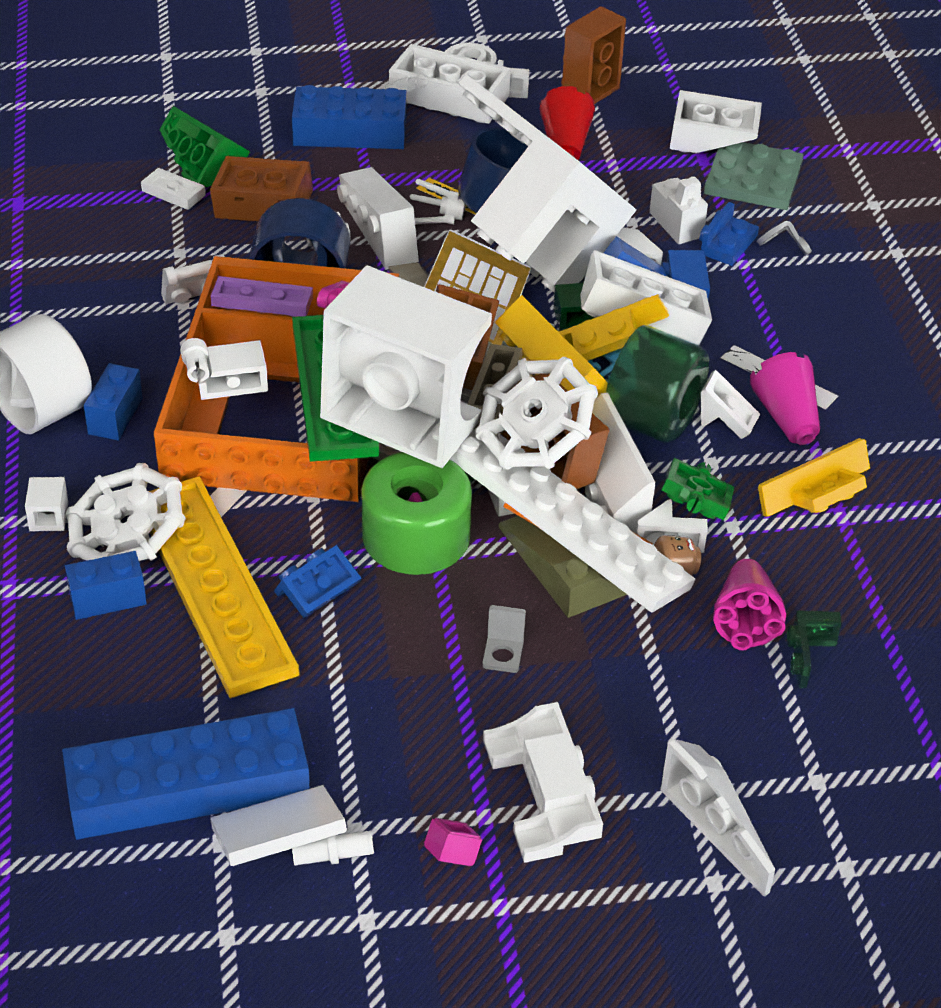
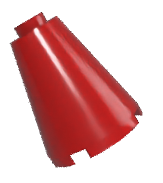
[540,86,595,160]

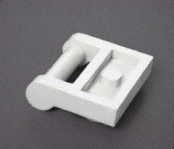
[161,254,225,304]

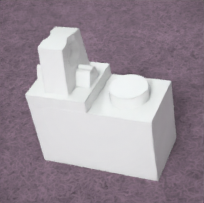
[650,176,708,245]

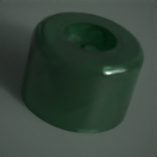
[606,325,709,443]

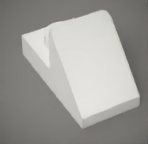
[701,370,760,439]
[636,499,708,553]

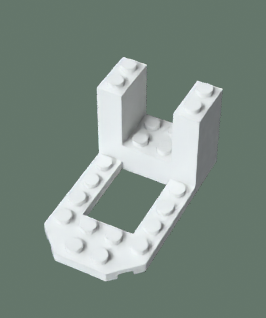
[457,73,636,293]

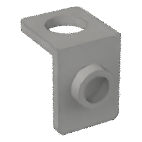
[483,605,526,673]

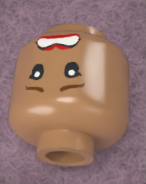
[654,535,701,576]

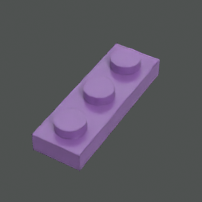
[211,276,313,317]

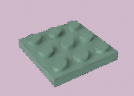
[704,142,804,210]

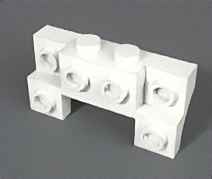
[483,702,603,863]

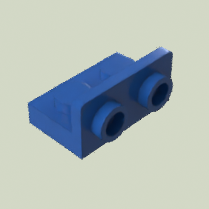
[699,202,759,266]
[274,545,361,618]

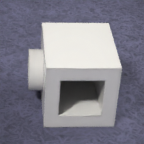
[25,477,68,531]

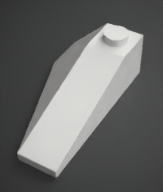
[661,739,775,896]

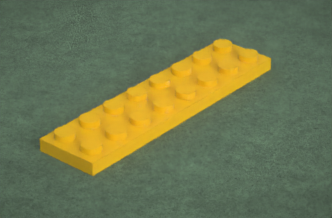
[149,476,299,698]

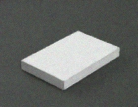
[210,785,347,866]

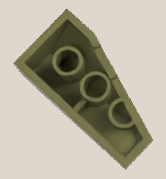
[499,516,627,618]

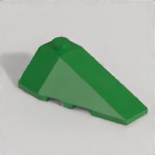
[160,106,250,188]

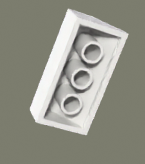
[580,250,712,350]
[585,392,655,533]

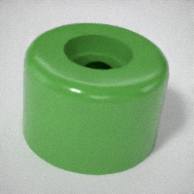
[362,452,472,575]

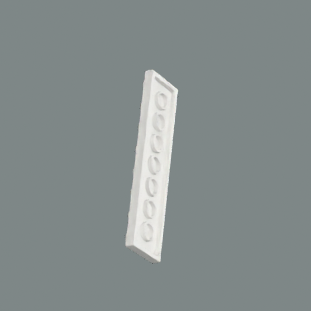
[450,428,695,613]

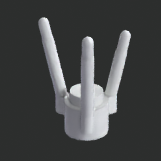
[410,179,466,225]

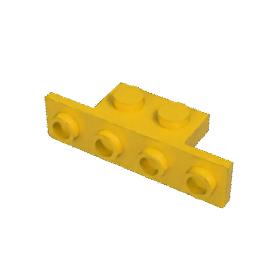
[558,294,669,361]
[758,438,870,517]

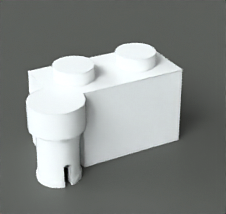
[180,338,268,400]

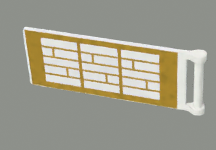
[424,229,531,404]

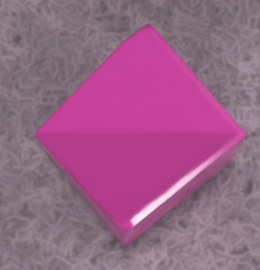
[424,818,482,866]

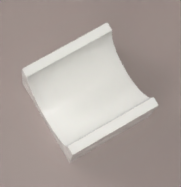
[320,265,492,468]

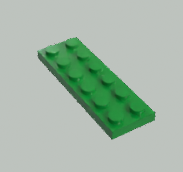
[292,315,379,462]

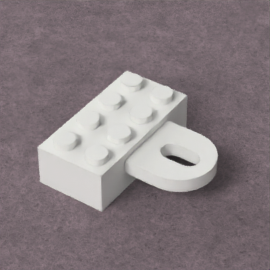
[389,43,511,124]

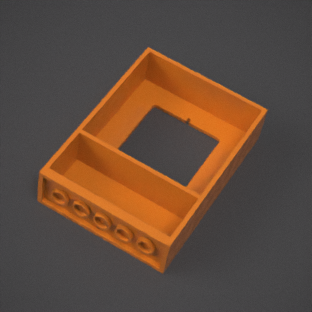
[154,256,399,502]

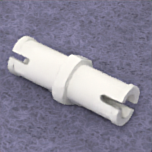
[292,831,374,865]

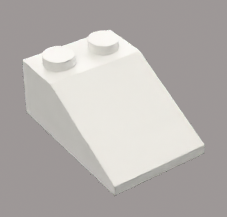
[670,90,762,153]

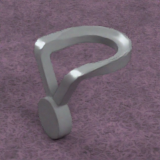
[756,221,812,256]

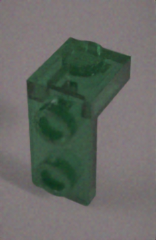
[787,611,842,688]

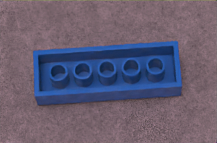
[62,708,310,840]

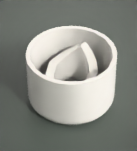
[0,314,92,434]

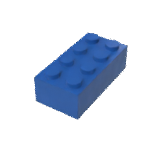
[292,85,406,149]

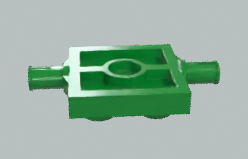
[662,458,734,521]

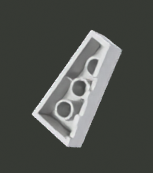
[337,167,419,270]

